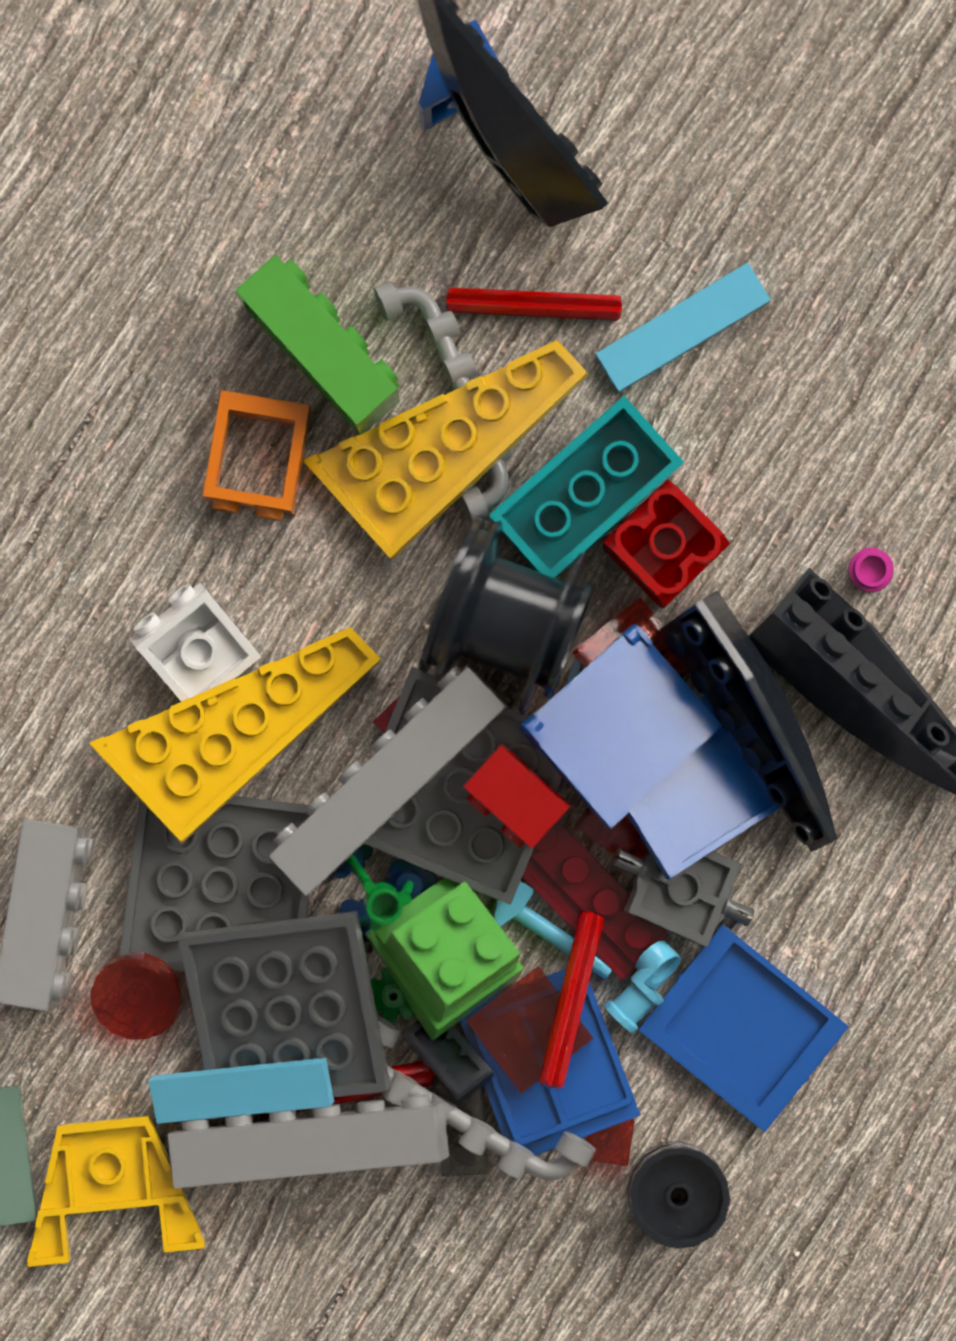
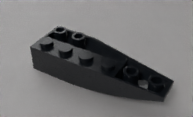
[417,0,608,227]
[748,568,956,795]
[660,590,837,852]

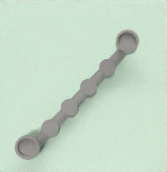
[373,281,512,525]
[377,1015,596,1181]

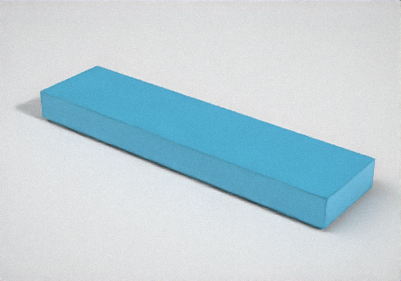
[595,262,771,393]
[148,1058,334,1124]

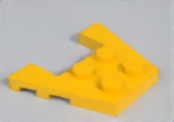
[27,1115,206,1267]

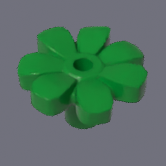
[370,967,415,1024]

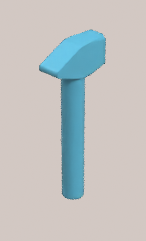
[494,881,612,980]

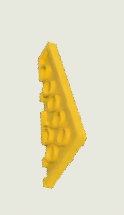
[303,340,590,559]
[89,627,381,844]

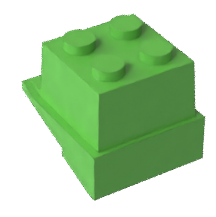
[365,878,524,1040]

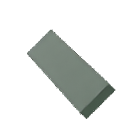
[0,1084,38,1226]

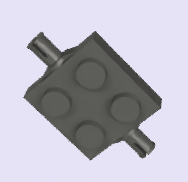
[611,848,755,947]

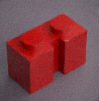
[464,744,571,848]

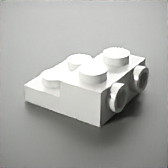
[131,583,261,702]

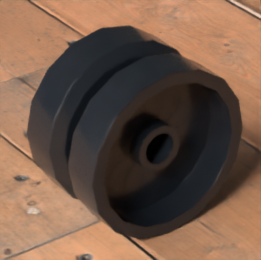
[626,1141,731,1249]

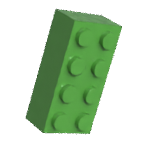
[235,254,400,435]

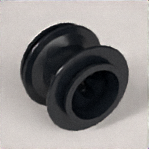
[419,517,595,715]

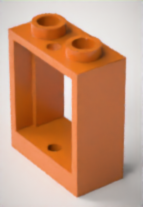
[203,390,312,521]

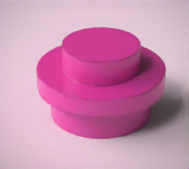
[848,548,894,593]

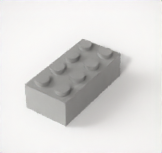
[0,820,95,1011]

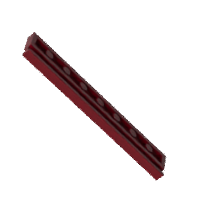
[373,696,669,981]

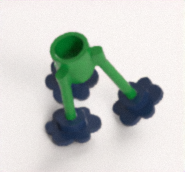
[332,844,437,944]

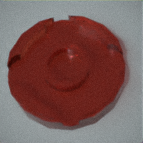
[90,952,182,1040]

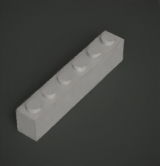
[269,666,509,896]
[168,1095,449,1188]

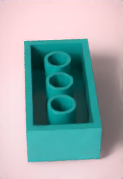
[488,396,684,579]

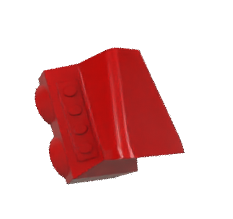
[602,479,730,609]

